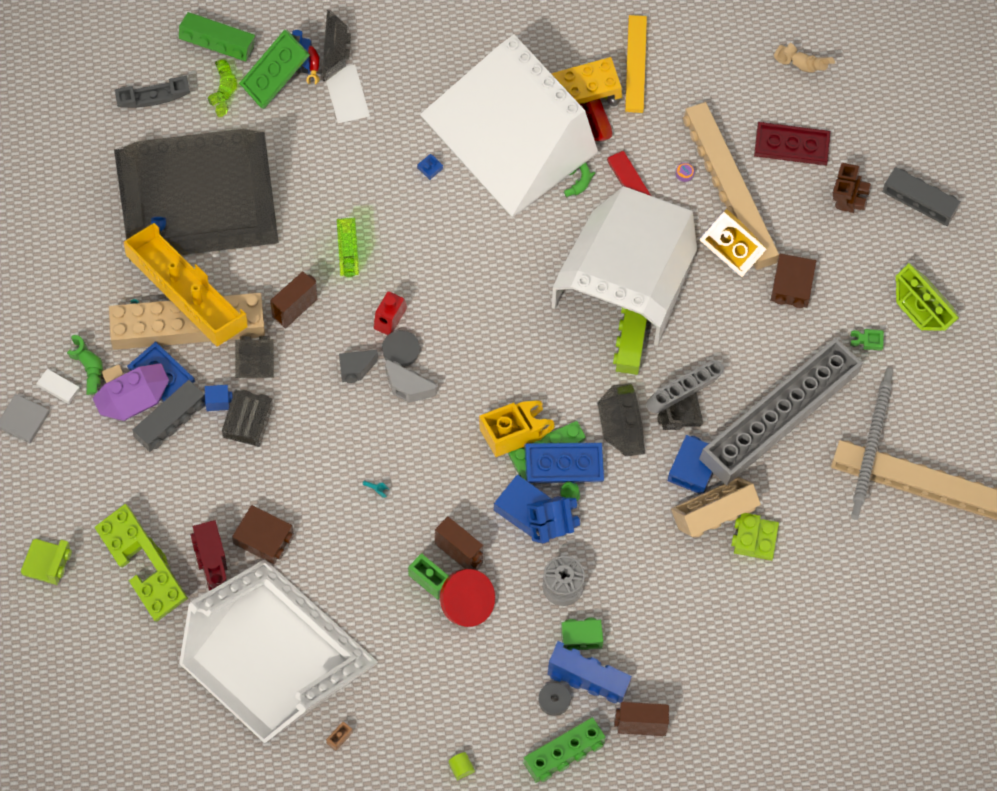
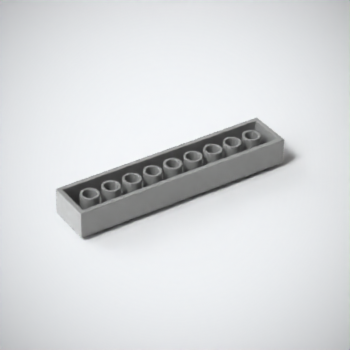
[699,338,863,486]

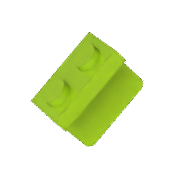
[21,539,72,585]

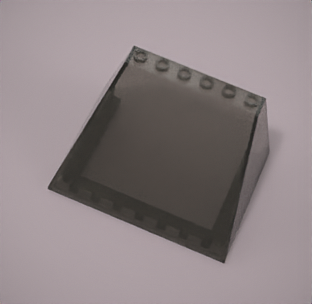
[114,128,279,262]

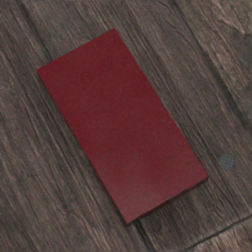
[754,122,831,166]

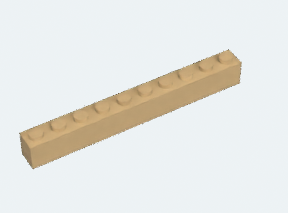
[683,102,779,270]
[831,440,997,520]

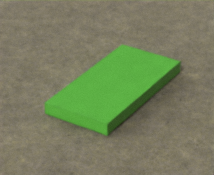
[239,29,310,109]

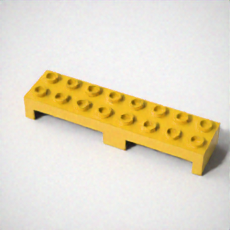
[551,57,622,104]
[124,223,248,347]

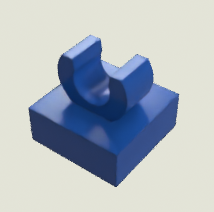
[417,154,443,180]

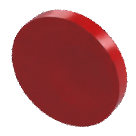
[440,569,495,627]

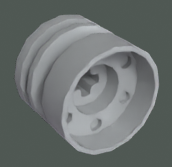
[542,556,585,606]

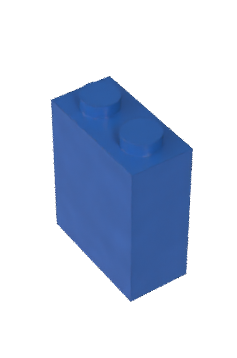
[667,435,713,494]
[493,475,551,536]

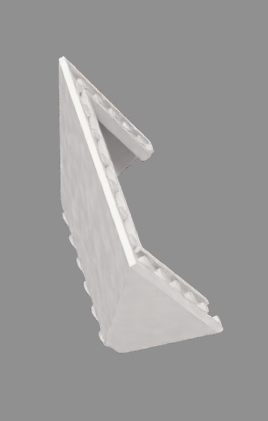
[420,34,598,218]
[179,559,378,743]

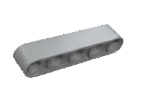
[646,360,724,413]

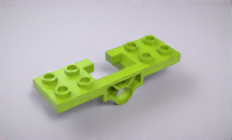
[94,504,188,622]

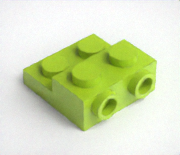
[731,513,779,561]

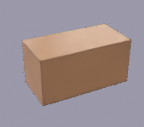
[326,722,353,751]

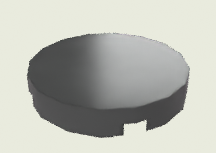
[382,330,420,367]

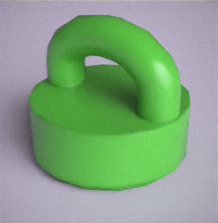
[561,482,580,501]

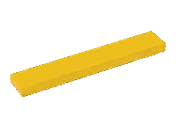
[625,15,647,113]

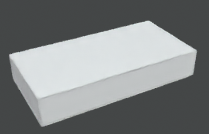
[36,369,80,404]

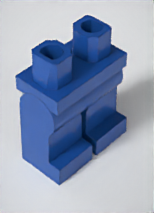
[527,496,580,544]

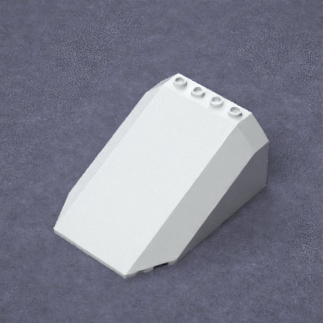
[552,186,697,346]

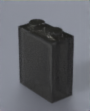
[222,389,273,447]

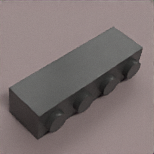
[882,167,961,227]
[132,380,205,452]

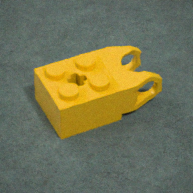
[479,400,554,457]

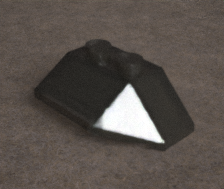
[322,9,351,81]
[597,383,645,456]

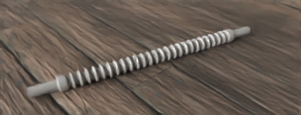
[851,368,893,520]

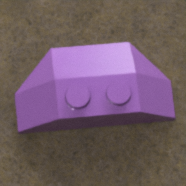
[93,363,170,421]

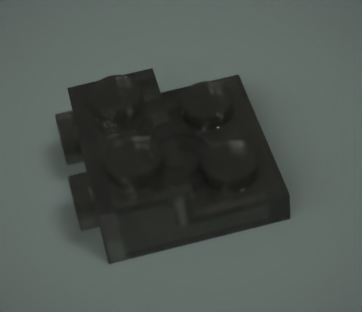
[235,336,274,378]
[657,393,703,430]

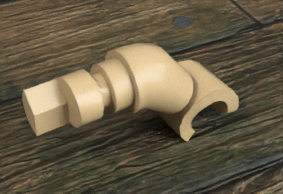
[774,42,835,73]

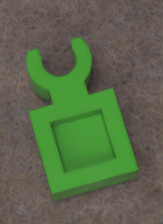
[850,329,884,351]

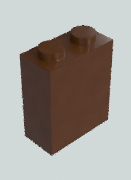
[770,253,817,308]
[270,271,318,329]
[232,505,294,564]
[435,516,484,570]
[614,702,669,736]

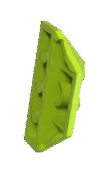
[895,263,959,331]

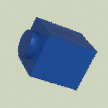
[205,385,233,411]

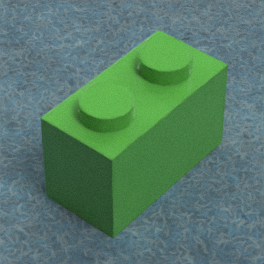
[408,553,449,600]
[561,618,603,651]

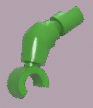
[67,335,103,395]

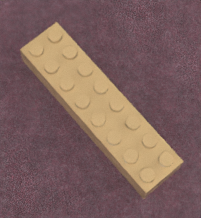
[109,293,265,350]

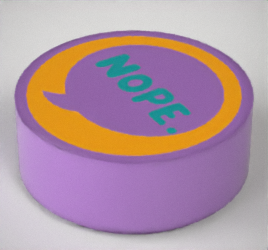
[676,163,695,182]

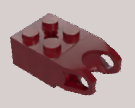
[190,520,228,591]

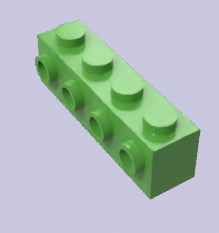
[178,12,255,62]
[523,717,606,783]

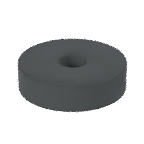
[538,683,571,716]

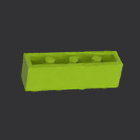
[613,307,647,375]

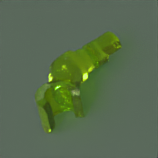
[207,60,237,117]

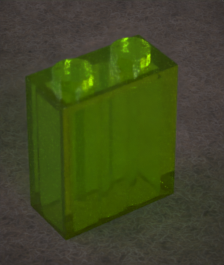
[336,218,359,277]

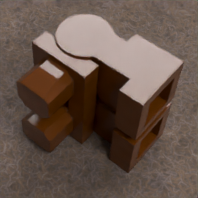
[833,163,871,213]

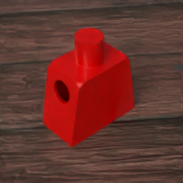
[374,291,407,335]

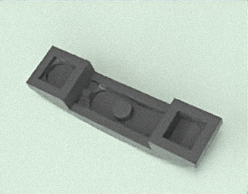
[115,75,190,108]

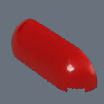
[579,99,612,142]

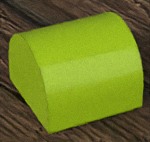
[448,752,475,781]

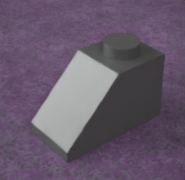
[339,350,378,383]

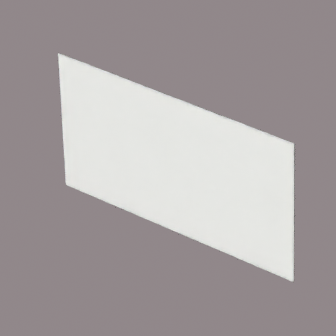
[323,64,370,123]

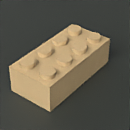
[671,477,761,537]

